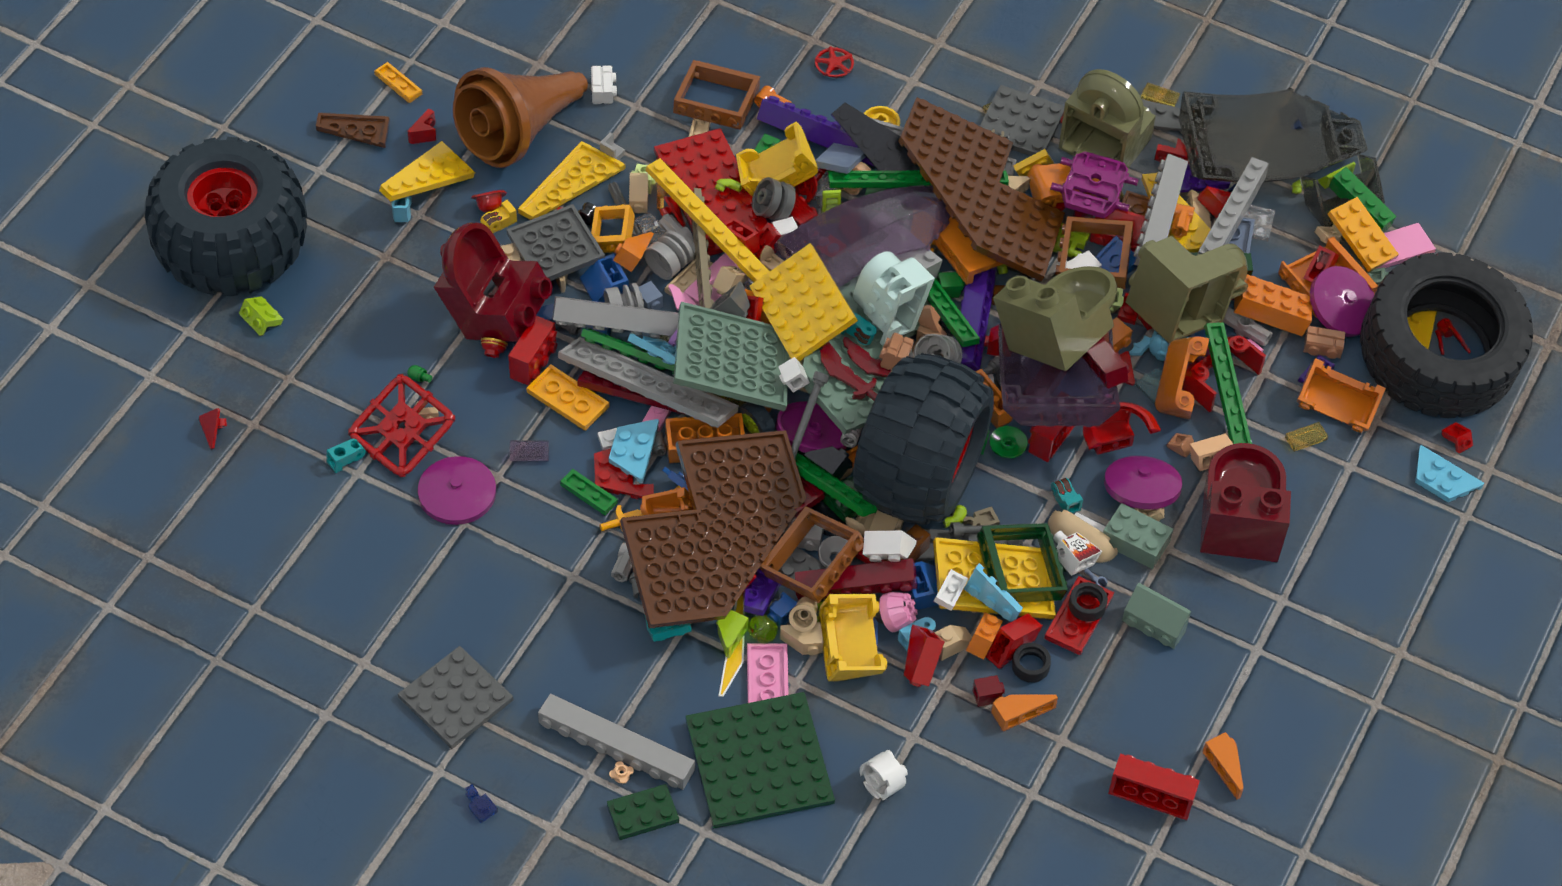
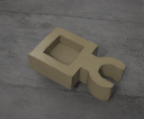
[962,506,1000,526]

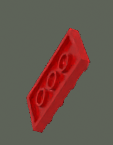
[1044,576,1114,655]

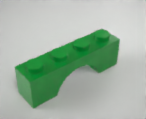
[1328,167,1397,233]

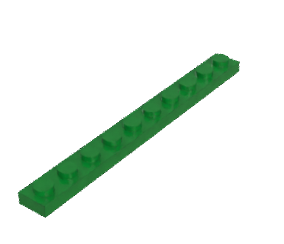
[827,170,1009,188]

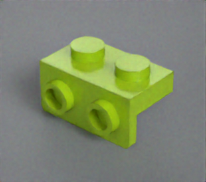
[239,296,283,336]

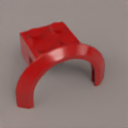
[1083,402,1161,455]

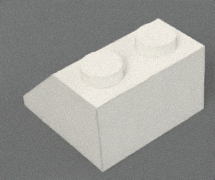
[863,530,916,562]

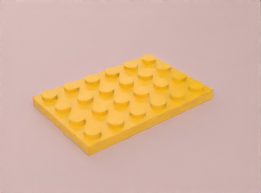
[750,243,858,362]
[933,537,1056,619]

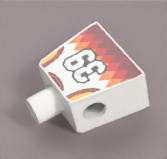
[1053,531,1102,576]

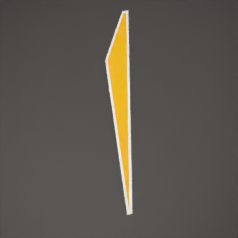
[719,591,745,696]

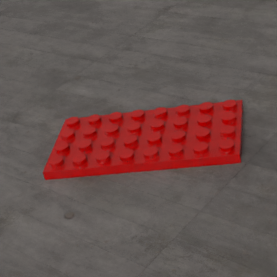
[654,128,767,256]

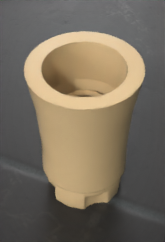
[789,597,818,632]

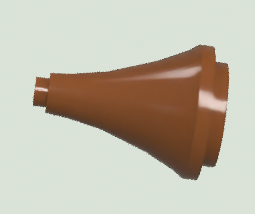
[453,67,588,168]

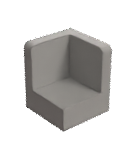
[600,132,625,160]

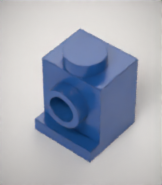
[767,592,797,627]

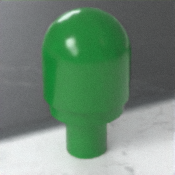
[407,365,433,383]

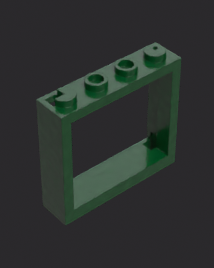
[976,523,1068,602]

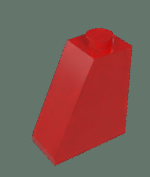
[985,613,1043,669]
[904,624,945,687]

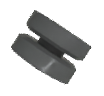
[752,177,795,221]

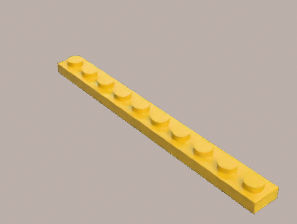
[645,159,770,282]

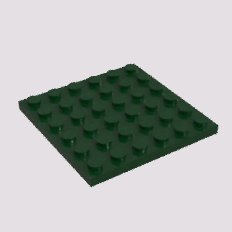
[685,692,835,829]

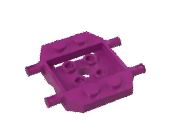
[1050,151,1139,219]

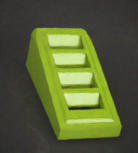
[821,190,841,225]

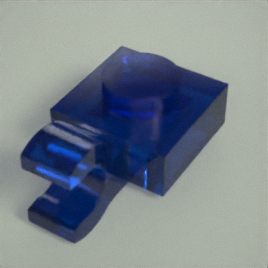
[465,784,498,823]

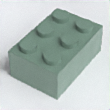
[1103,503,1173,569]

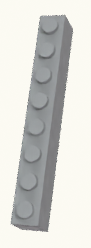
[1134,154,1188,266]
[1198,157,1269,254]
[552,296,678,339]
[538,694,695,790]

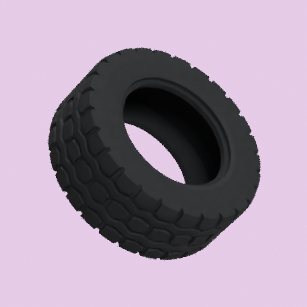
[1360,252,1533,418]

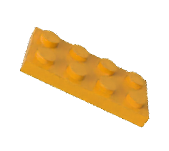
[1327,197,1399,272]
[526,364,609,431]

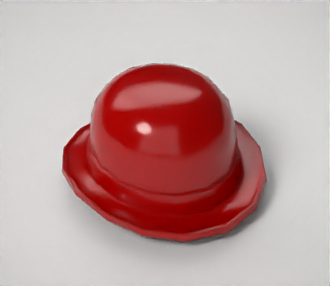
[471,190,507,213]

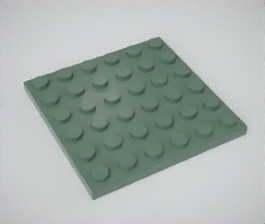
[673,302,789,411]

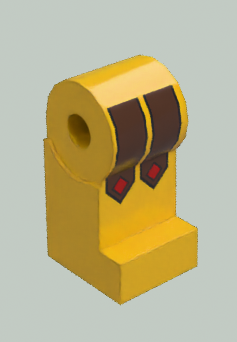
[480,200,517,233]

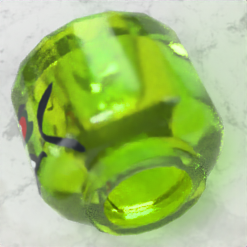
[748,615,778,643]

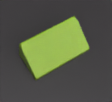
[1317,162,1356,189]

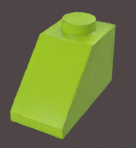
[716,610,749,658]

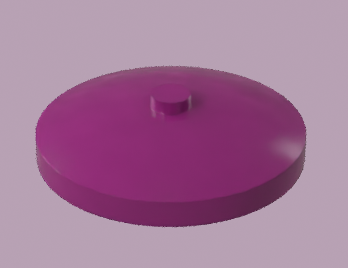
[1310,266,1374,337]
[776,401,847,453]
[418,456,496,525]
[1104,456,1182,509]

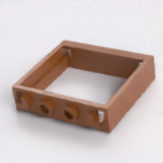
[673,60,760,130]
[1056,216,1133,289]
[760,506,864,603]

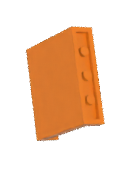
[929,216,1002,285]
[1278,236,1378,318]

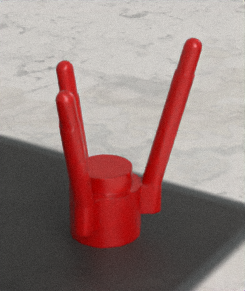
[1435,318,1471,355]

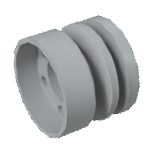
[644,230,693,280]
[604,283,644,308]
[914,334,962,363]

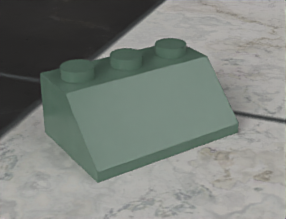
[1122,583,1191,649]

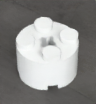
[860,750,908,800]

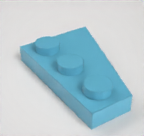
[964,563,1023,622]

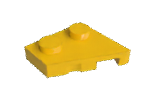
[1013,149,1055,176]

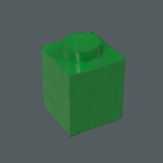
[936,272,964,298]

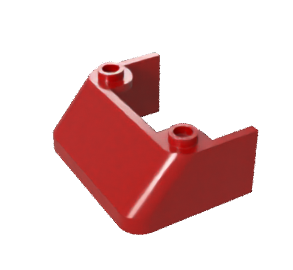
[1182,336,1266,412]

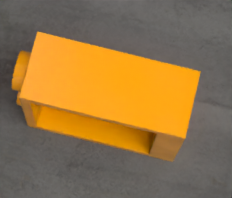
[591,204,635,253]

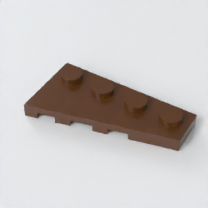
[316,113,390,148]

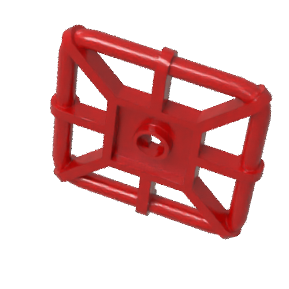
[348,374,455,477]

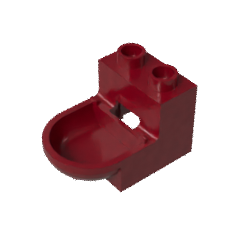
[434,223,553,342]
[1200,443,1291,562]

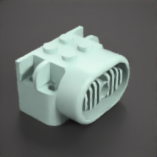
[853,251,935,345]

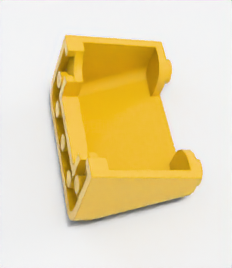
[736,122,818,197]
[819,594,887,682]

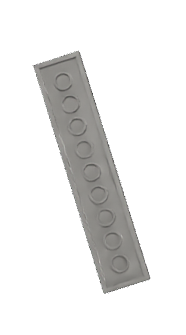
[558,337,739,428]

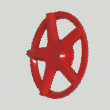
[815,46,854,78]

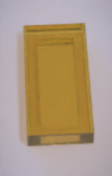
[1141,82,1180,107]
[1285,422,1328,451]

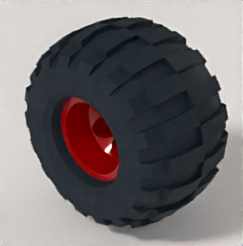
[145,137,307,296]
[853,353,994,525]

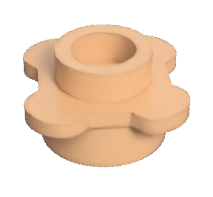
[609,761,634,784]

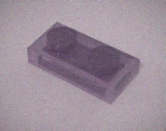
[510,440,549,461]

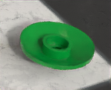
[989,426,1028,458]

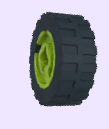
[737,402,776,434]

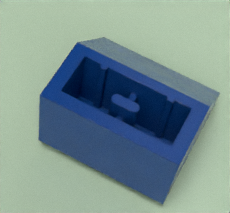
[580,254,629,303]
[906,561,939,610]

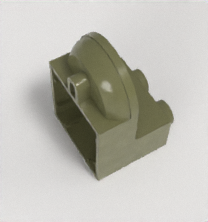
[1059,69,1156,168]
[1126,236,1248,344]
[993,266,1117,371]

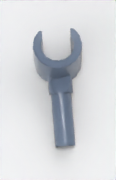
[1084,568,1108,587]

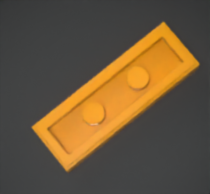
[374,62,423,103]

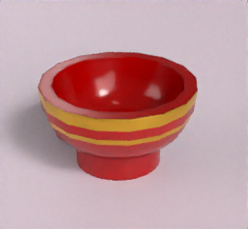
[481,338,508,358]

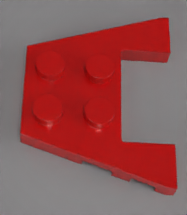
[594,448,654,499]

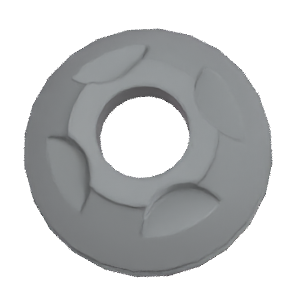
[818,536,852,568]

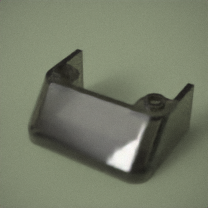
[1300,155,1385,227]

